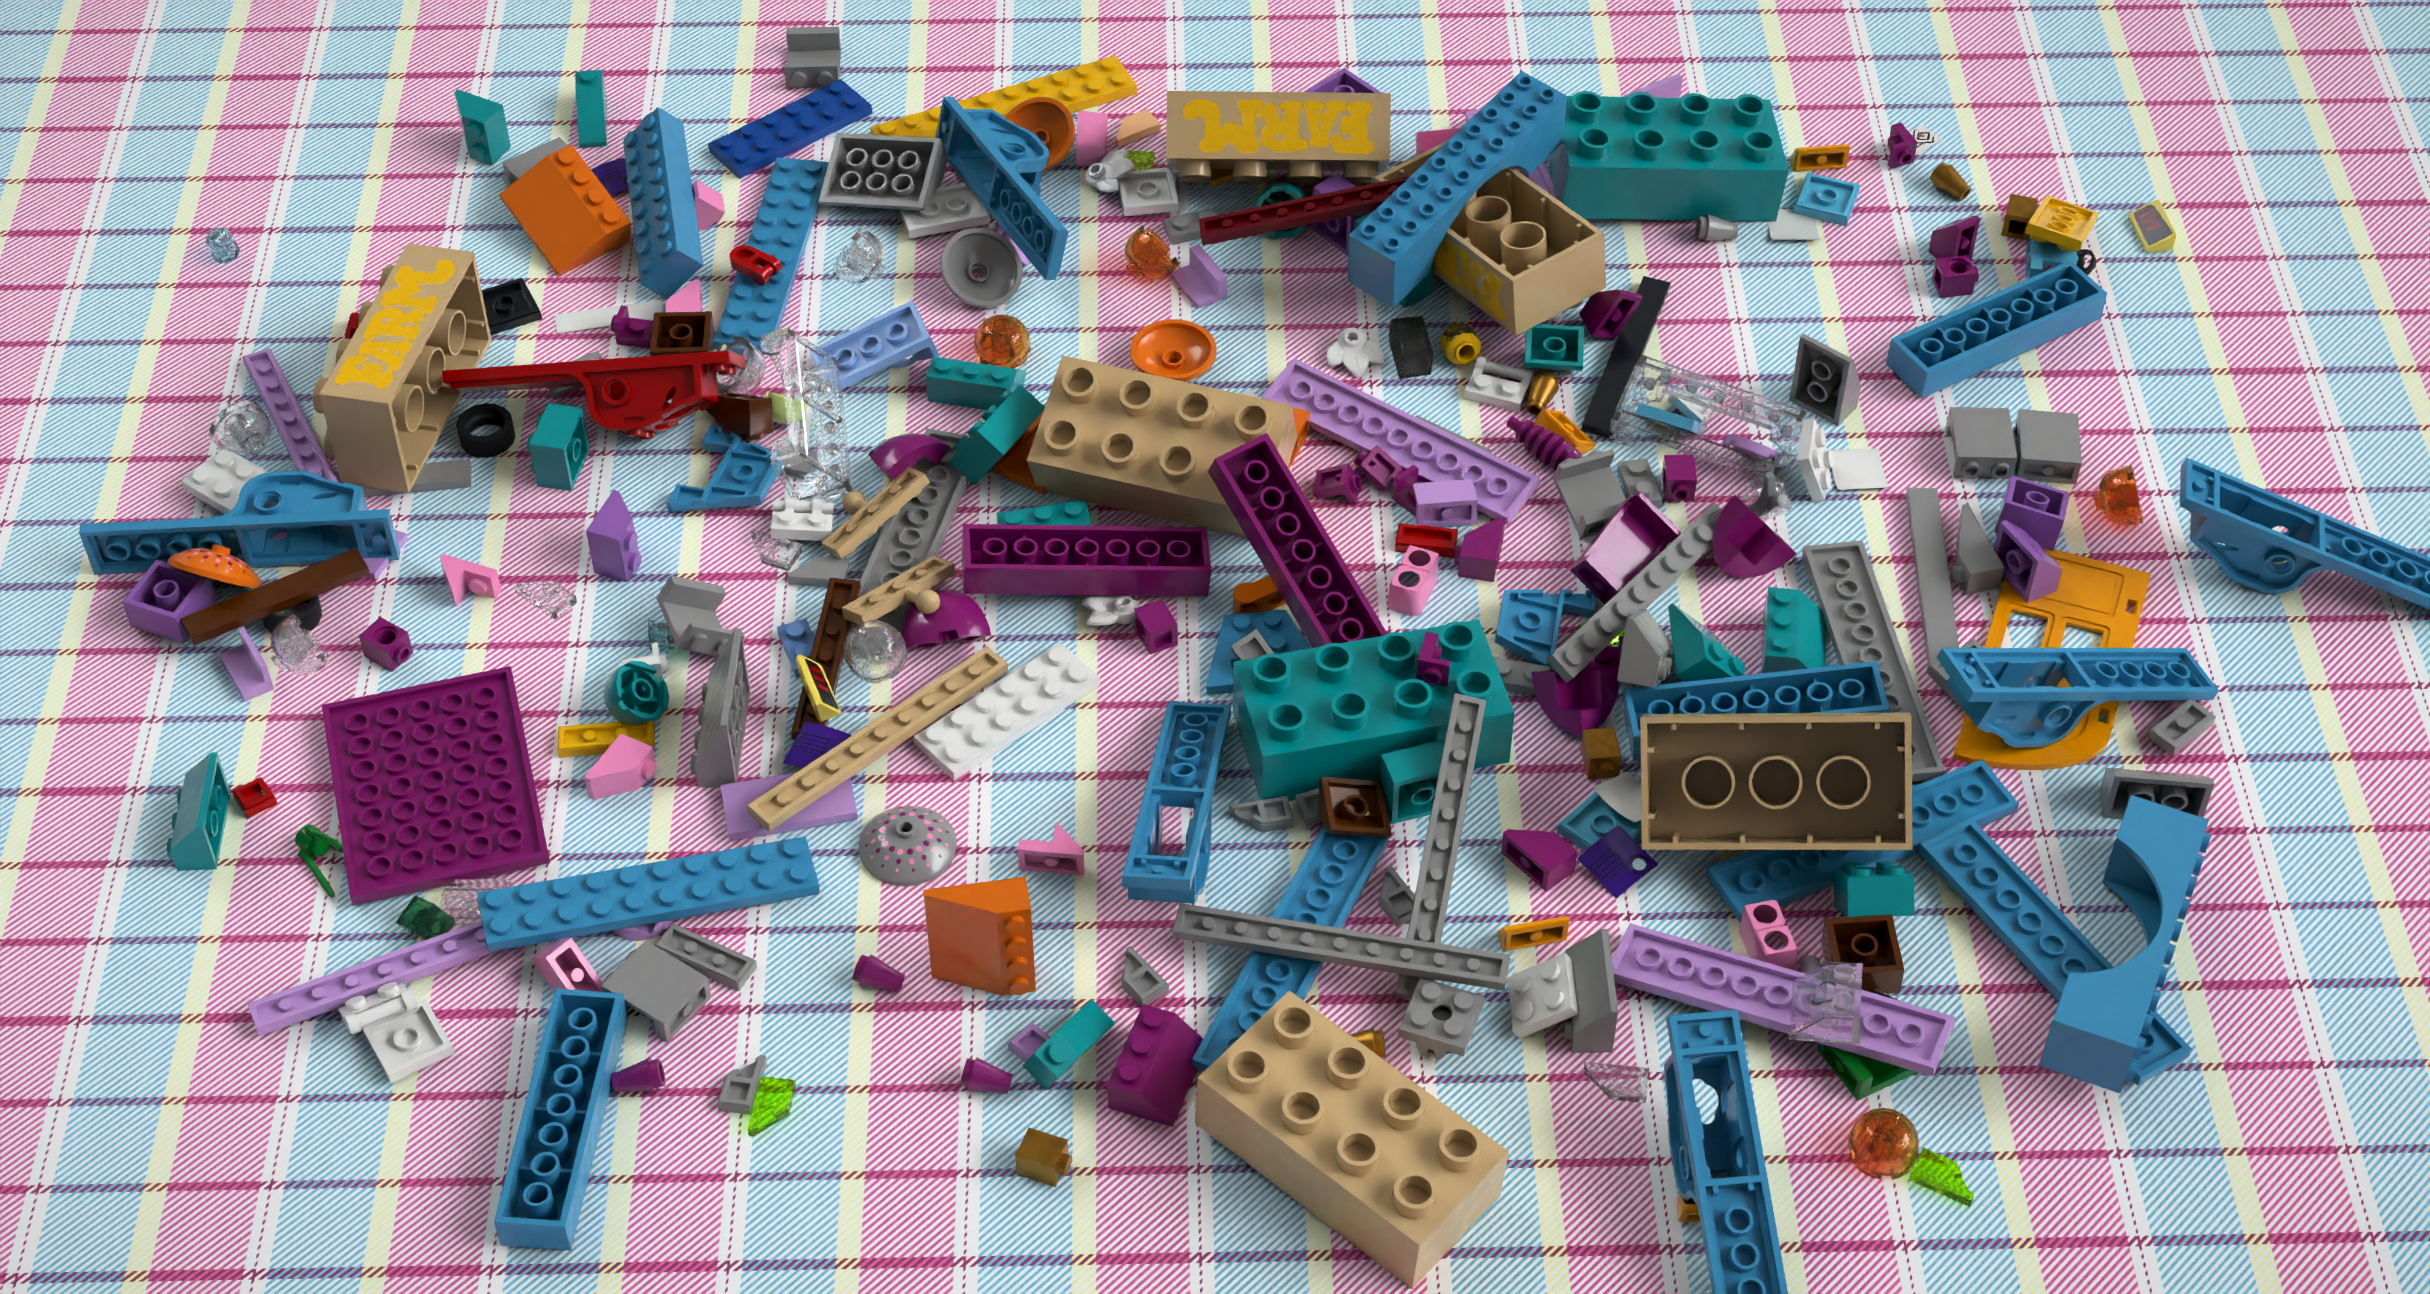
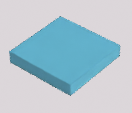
[1793,173,1861,226]
[1635,403,1703,436]
[1557,791,1641,851]

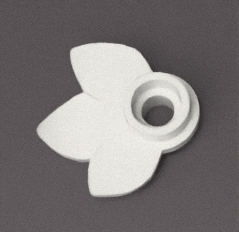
[1085,149,1136,192]
[1327,328,1384,378]
[1082,595,1140,625]

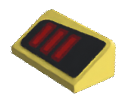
[2128,200,2176,253]
[795,654,841,722]

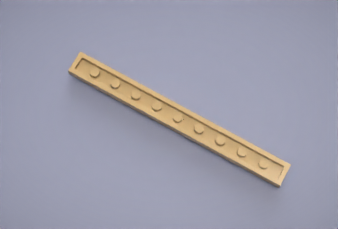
[747,646,1008,832]

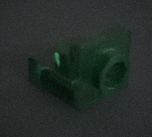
[395,896,455,940]

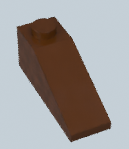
[706,391,773,440]

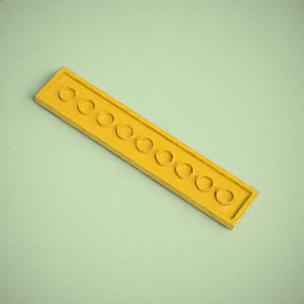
[870,55,1137,138]

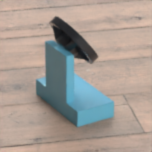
[2026,235,2097,279]

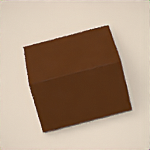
[1318,776,1392,838]

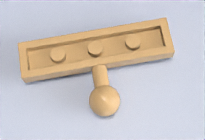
[822,467,930,559]
[842,555,956,626]

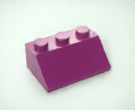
[1107,1004,1203,1127]

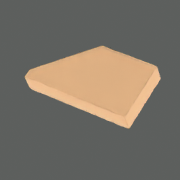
[1116,109,1161,147]

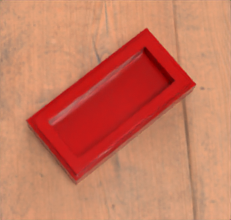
[1395,523,1458,558]

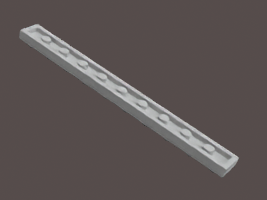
[1546,503,1722,683]
[1395,693,1486,1001]
[1172,903,1510,990]

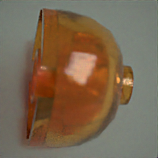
[1124,225,1179,281]
[974,314,1031,369]
[2093,465,2144,526]
[1848,1107,1919,1179]

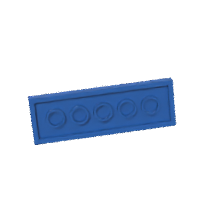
[708,79,872,179]

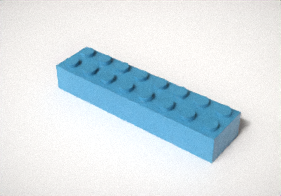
[623,107,703,299]
[1886,260,2107,398]
[1624,661,1890,761]
[494,989,628,1251]

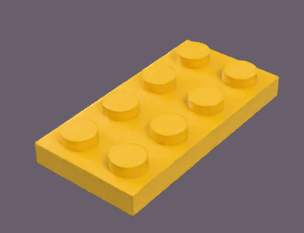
[2025,195,2099,252]

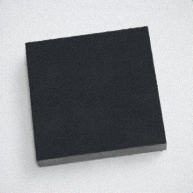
[482,278,542,335]

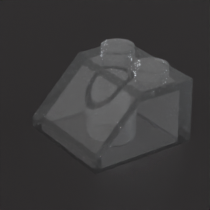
[1789,962,1863,1044]

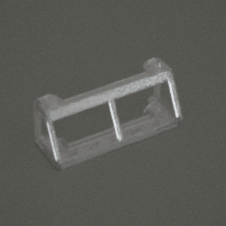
[760,328,853,502]
[1609,355,1806,493]

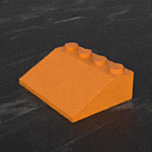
[499,144,631,276]
[923,877,1036,996]

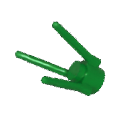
[295,824,343,898]

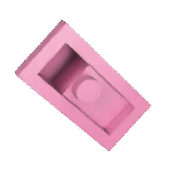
[440,554,501,606]
[1018,823,1085,876]

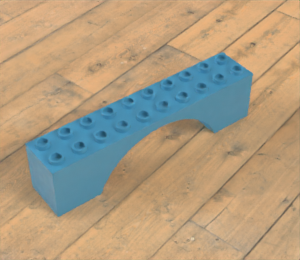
[1348,71,1567,308]
[2038,795,2211,1093]

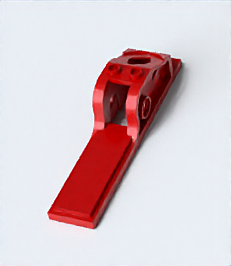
[442,350,745,439]

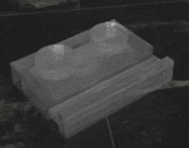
[437,879,512,926]

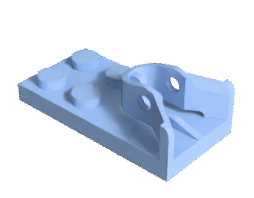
[809,300,939,395]

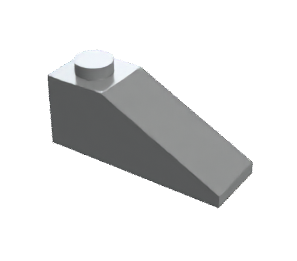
[1952,504,2004,595]

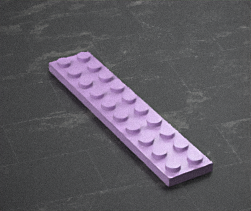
[1261,358,1540,525]
[1612,923,1955,1076]

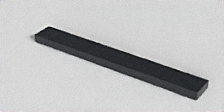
[1581,276,1671,438]

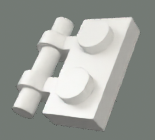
[771,497,834,541]

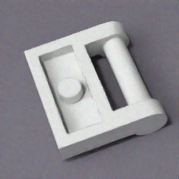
[1464,356,1535,412]
[338,982,417,1035]

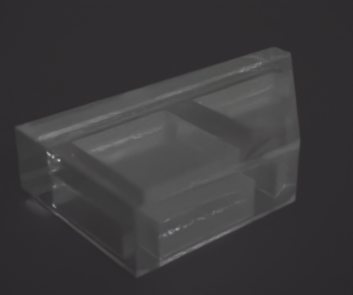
[750,528,803,572]
[515,581,577,620]
[1583,1062,1648,1103]

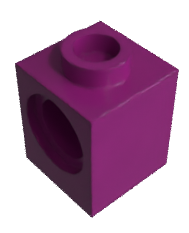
[1931,255,1979,298]
[1661,455,1697,501]
[1134,600,1178,655]
[359,617,413,672]

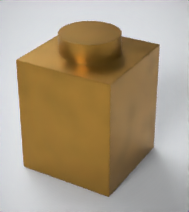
[2001,194,2038,241]
[1580,727,1622,780]
[1015,1128,1072,1187]

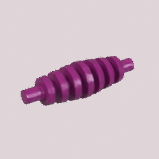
[1506,416,1585,470]

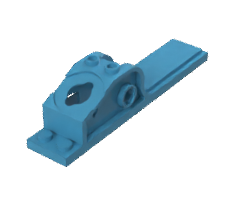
[935,97,1069,280]
[2180,458,2430,610]
[79,470,400,575]
[1936,648,2219,748]
[1122,701,1231,904]
[1664,1010,1788,1294]

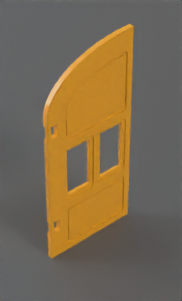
[1953,549,2151,770]

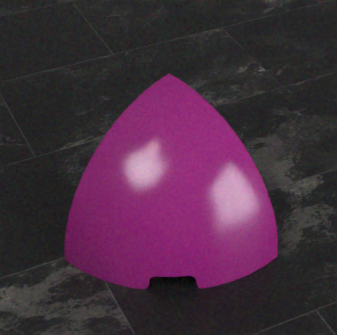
[868,433,951,479]
[1712,494,1797,578]
[903,590,991,650]
[1531,667,1620,736]

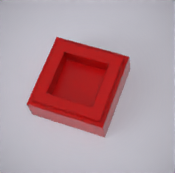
[232,777,277,818]

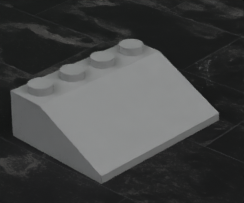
[818,133,948,211]
[690,628,751,788]

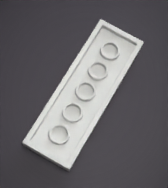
[914,642,1100,781]

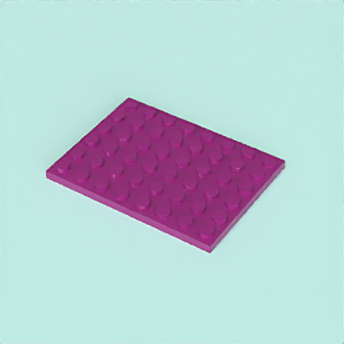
[321,666,550,906]

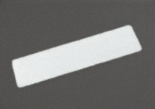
[555,300,664,333]

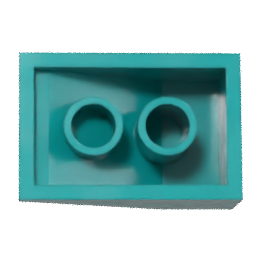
[1668,603,1745,682]

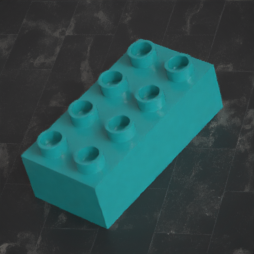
[1548,91,1789,221]
[1233,619,1515,802]

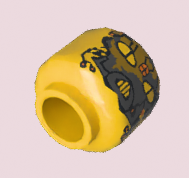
[1440,323,1481,365]

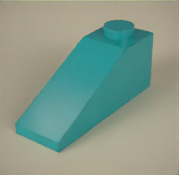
[575,70,607,148]
[1022,999,1115,1090]

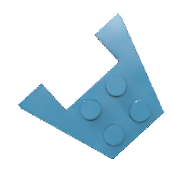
[666,424,784,512]
[1494,590,1597,670]
[1206,610,1311,695]

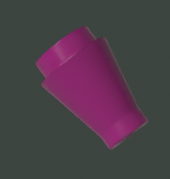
[852,954,905,993]
[611,1057,665,1093]
[960,1057,1013,1094]

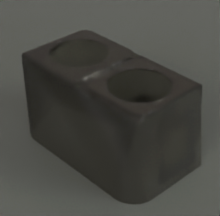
[1389,316,1433,379]

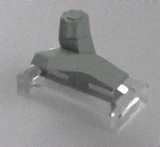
[1739,471,1793,522]

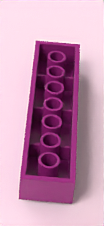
[1208,433,1388,648]
[961,524,1212,596]

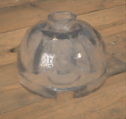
[832,228,885,285]
[717,336,766,394]
[209,400,272,458]
[270,613,332,676]
[843,620,908,684]

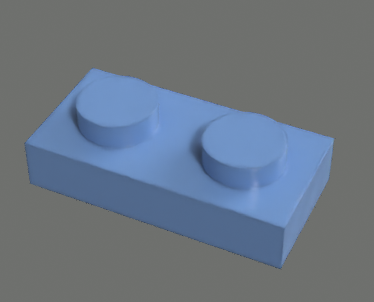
[777,618,815,678]

